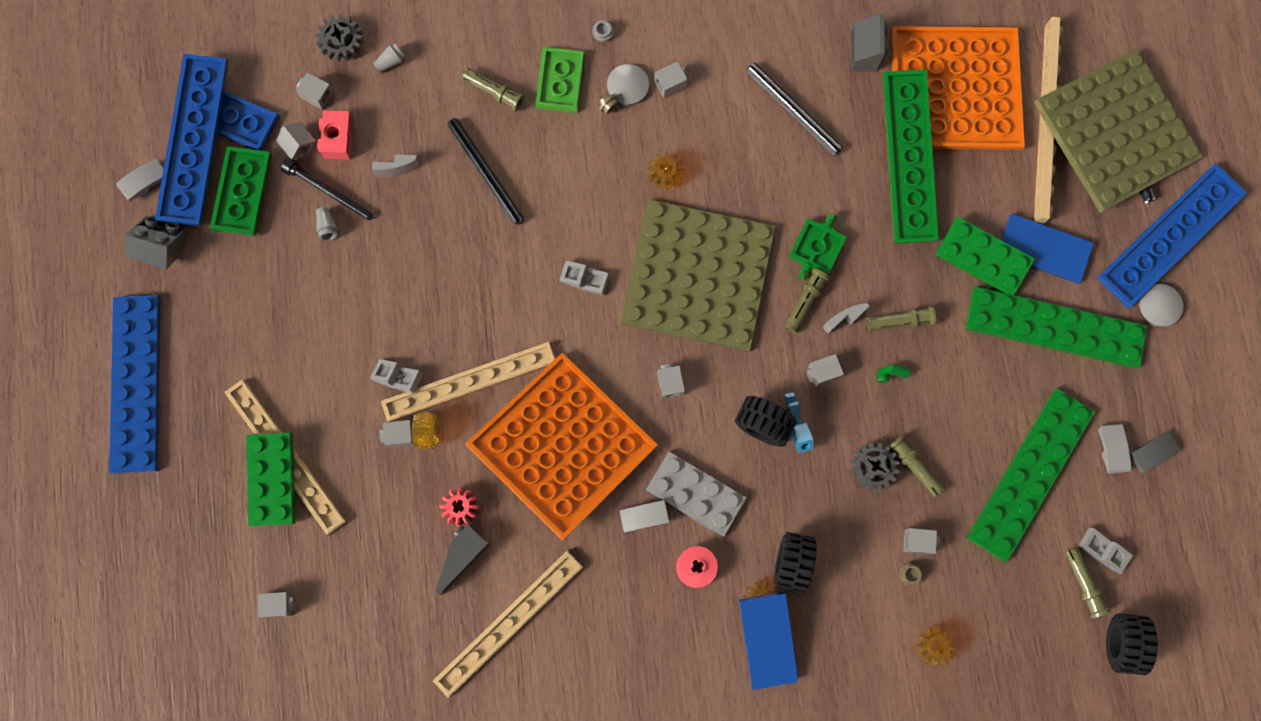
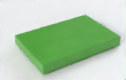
[535,47,585,113]

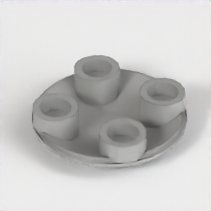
[607,64,649,106]
[1138,284,1183,327]

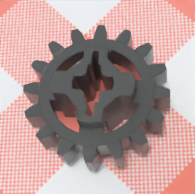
[316,15,364,62]
[850,442,900,492]

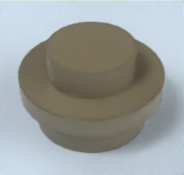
[599,94,619,114]
[899,563,922,587]

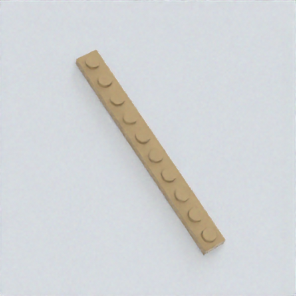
[1034,17,1063,225]

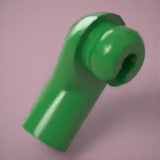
[876,364,910,383]

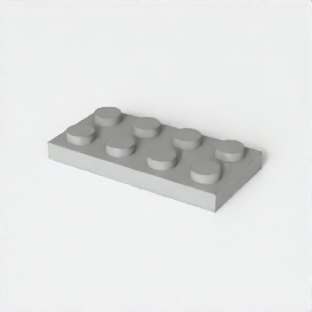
[646,452,746,537]

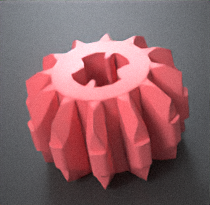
[439,488,479,527]

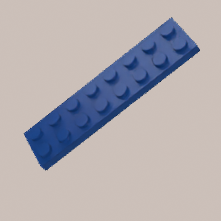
[155,54,229,227]
[1097,163,1247,309]
[109,295,161,474]

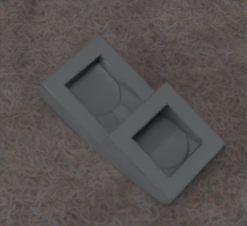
[1130,431,1181,474]

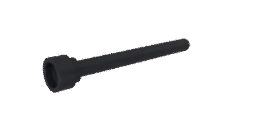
[281,157,373,220]

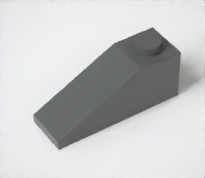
[435,525,489,595]

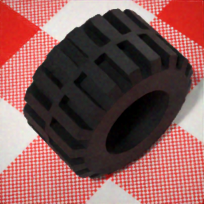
[734,396,797,447]
[774,531,817,594]
[1106,613,1158,675]

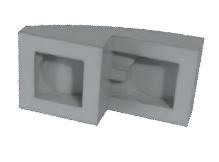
[372,154,420,177]
[116,159,164,202]
[559,261,610,296]
[823,303,869,334]
[370,359,423,394]
[1098,424,1131,474]
[619,500,669,533]
[1078,528,1133,574]

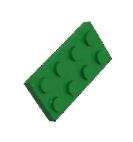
[210,146,272,237]
[935,216,1035,296]
[246,433,296,526]

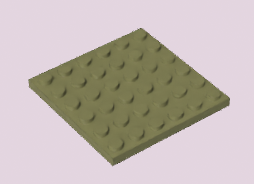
[1033,49,1203,213]
[621,200,775,352]

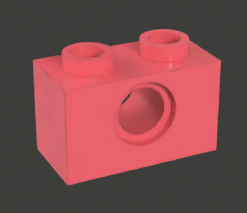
[317,111,353,160]

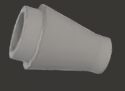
[373,43,406,73]
[316,207,338,241]

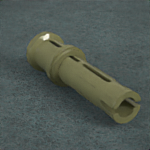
[462,68,525,112]
[784,269,830,334]
[867,306,936,332]
[888,434,945,498]
[1064,548,1111,619]

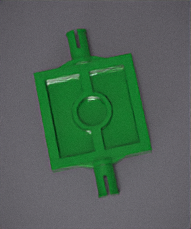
[788,213,847,281]

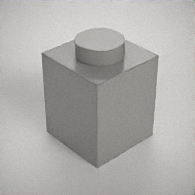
[654,61,689,98]
[296,73,334,110]
[276,122,316,159]
[806,354,844,387]
[657,364,685,399]
[380,420,415,448]
[903,528,940,555]
[258,592,295,618]

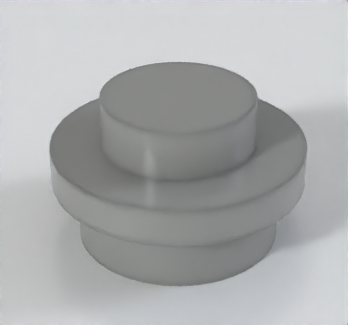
[592,20,613,42]

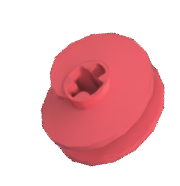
[676,546,718,588]

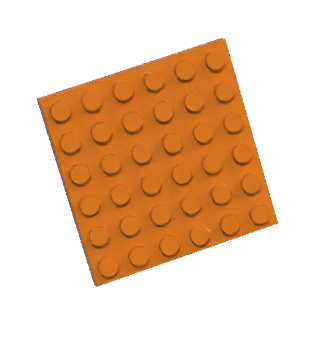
[891,26,1025,150]
[466,353,658,541]

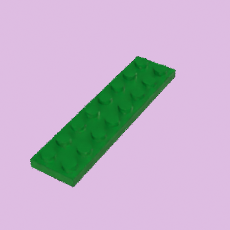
[882,69,939,244]
[965,287,1147,369]
[966,388,1095,563]

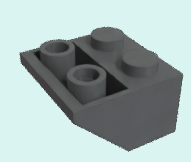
[851,13,888,72]
[125,215,188,269]

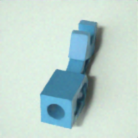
[785,392,813,454]

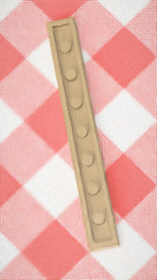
[381,342,555,422]
[224,379,347,536]
[433,550,583,698]

